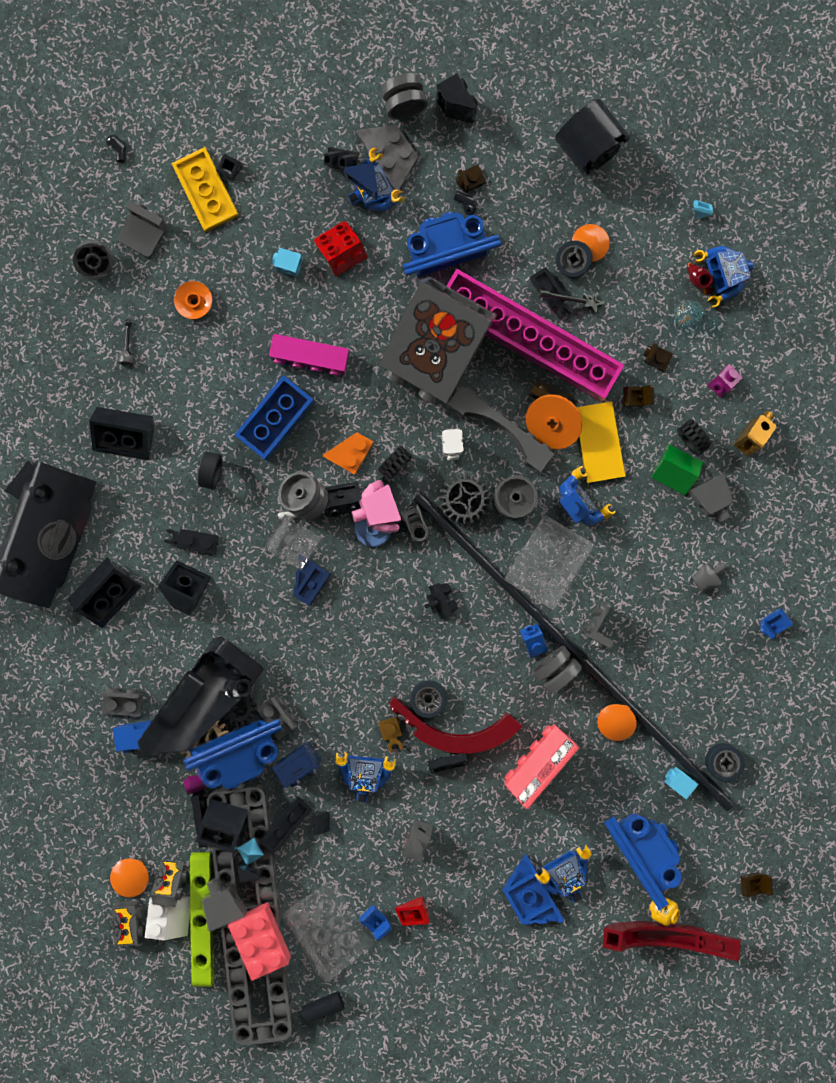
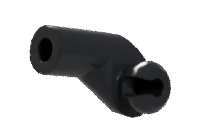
[106,135,126,162]
[454,191,476,216]

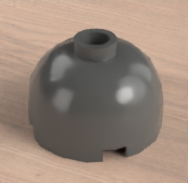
[73,239,113,280]

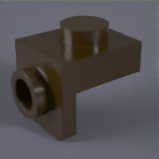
[623,385,655,407]
[740,872,773,897]

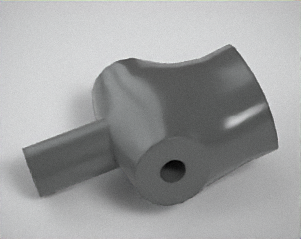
[691,563,728,593]

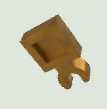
[378,716,403,753]

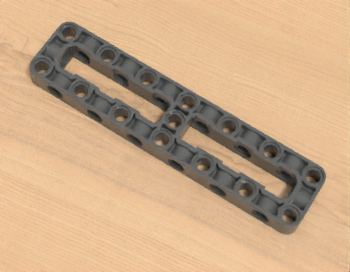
[207,784,294,1045]

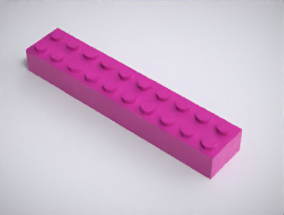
[447,269,624,402]

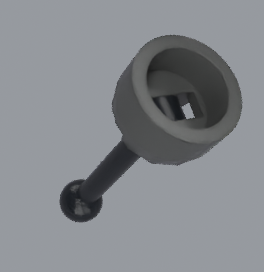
[118,319,134,365]

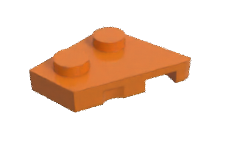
[323,432,374,475]

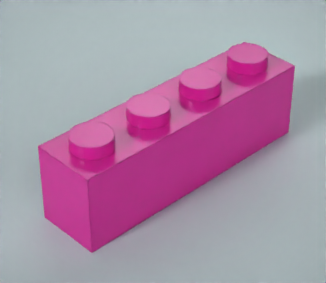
[269,334,350,376]

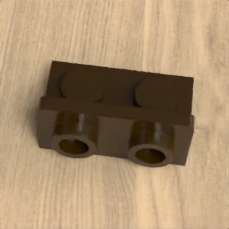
[528,379,570,400]

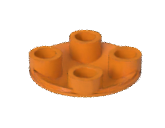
[572,224,610,262]
[597,704,637,741]
[110,858,149,897]

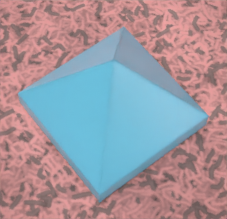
[693,200,713,219]
[237,838,264,865]

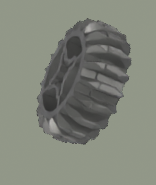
[439,473,491,525]

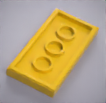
[171,147,239,232]
[577,401,625,483]

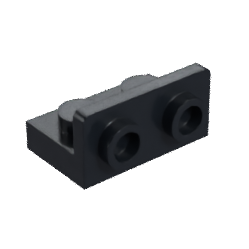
[324,482,361,517]

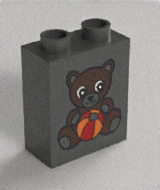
[379,276,497,405]

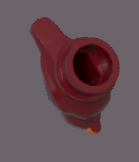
[687,263,713,295]

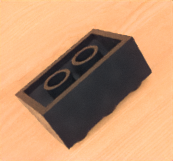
[89,407,154,460]
[68,557,141,628]

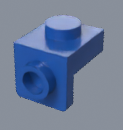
[760,607,793,640]
[520,624,548,658]
[359,905,392,941]

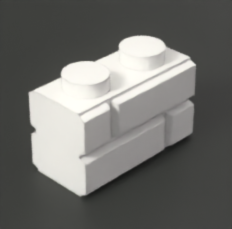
[442,429,463,461]

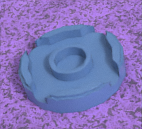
[355,520,391,547]

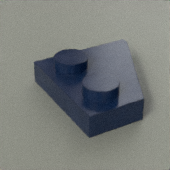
[293,554,331,606]

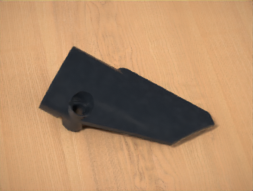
[137,637,264,754]

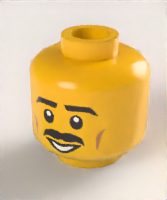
[649,897,680,926]

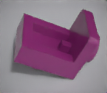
[708,364,742,398]

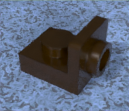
[456,164,486,193]
[643,342,673,372]

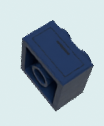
[272,741,321,788]

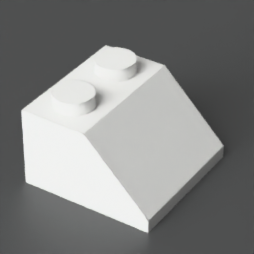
[145,896,190,940]

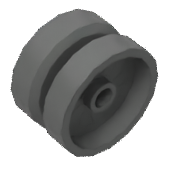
[381,73,428,120]
[278,471,328,521]
[493,475,538,519]
[532,646,582,694]

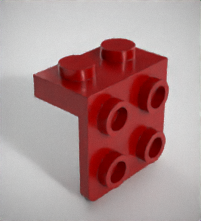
[314,221,368,277]

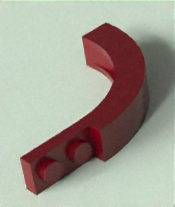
[389,696,523,754]
[603,921,742,961]

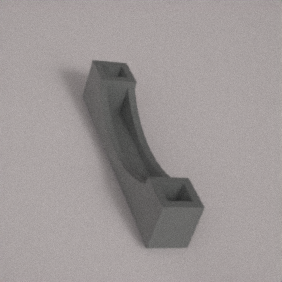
[446,386,554,475]

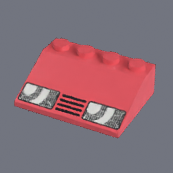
[504,724,579,809]

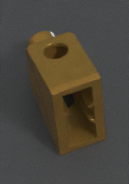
[733,411,776,456]

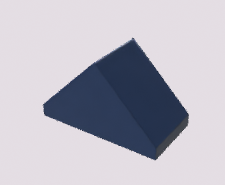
[344,163,378,199]

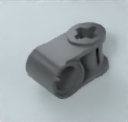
[400,504,428,543]

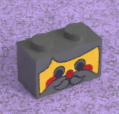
[151,859,188,908]
[111,900,145,947]

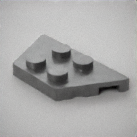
[356,125,418,190]

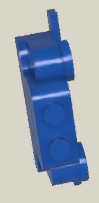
[403,212,501,277]
[184,719,282,789]
[604,813,682,910]

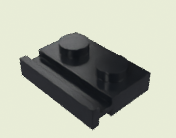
[428,753,468,773]

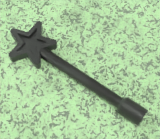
[538,289,603,314]

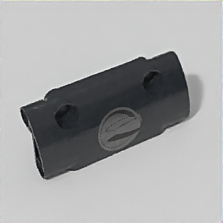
[0,461,97,608]

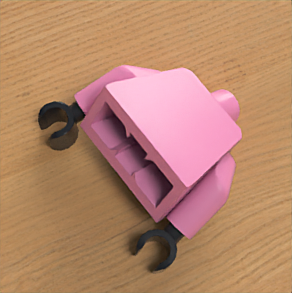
[352,476,406,533]

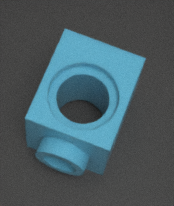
[272,247,303,277]
[664,767,698,800]

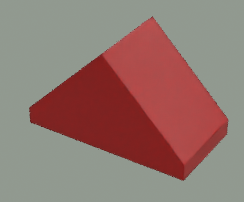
[395,896,430,926]

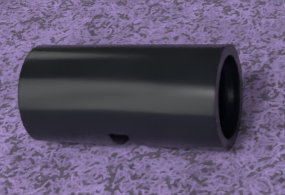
[302,991,345,1026]

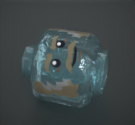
[673,300,704,329]

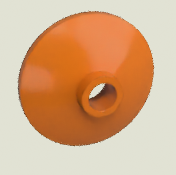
[174,281,212,319]

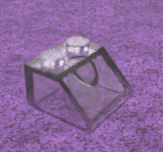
[265,514,322,570]

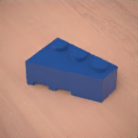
[113,720,152,753]

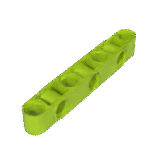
[190,852,214,987]

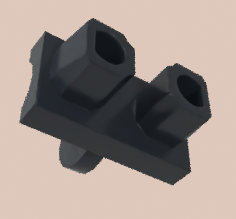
[324,147,359,171]
[424,583,458,619]

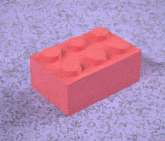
[228,902,291,980]

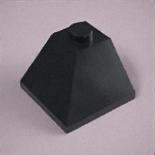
[158,560,211,616]

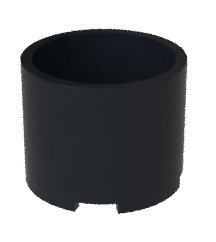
[555,99,630,177]

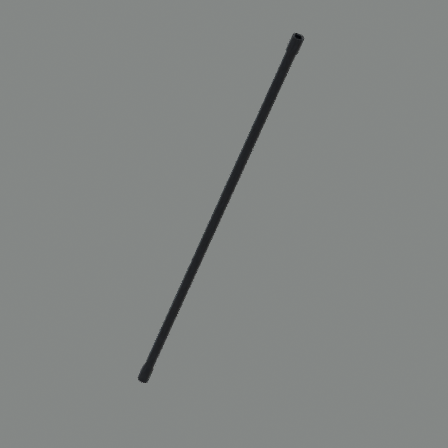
[413,492,734,811]

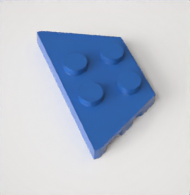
[502,854,564,925]

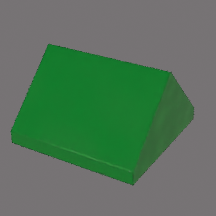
[651,444,703,496]

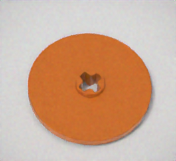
[526,395,583,449]

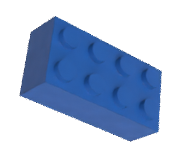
[234,375,315,462]

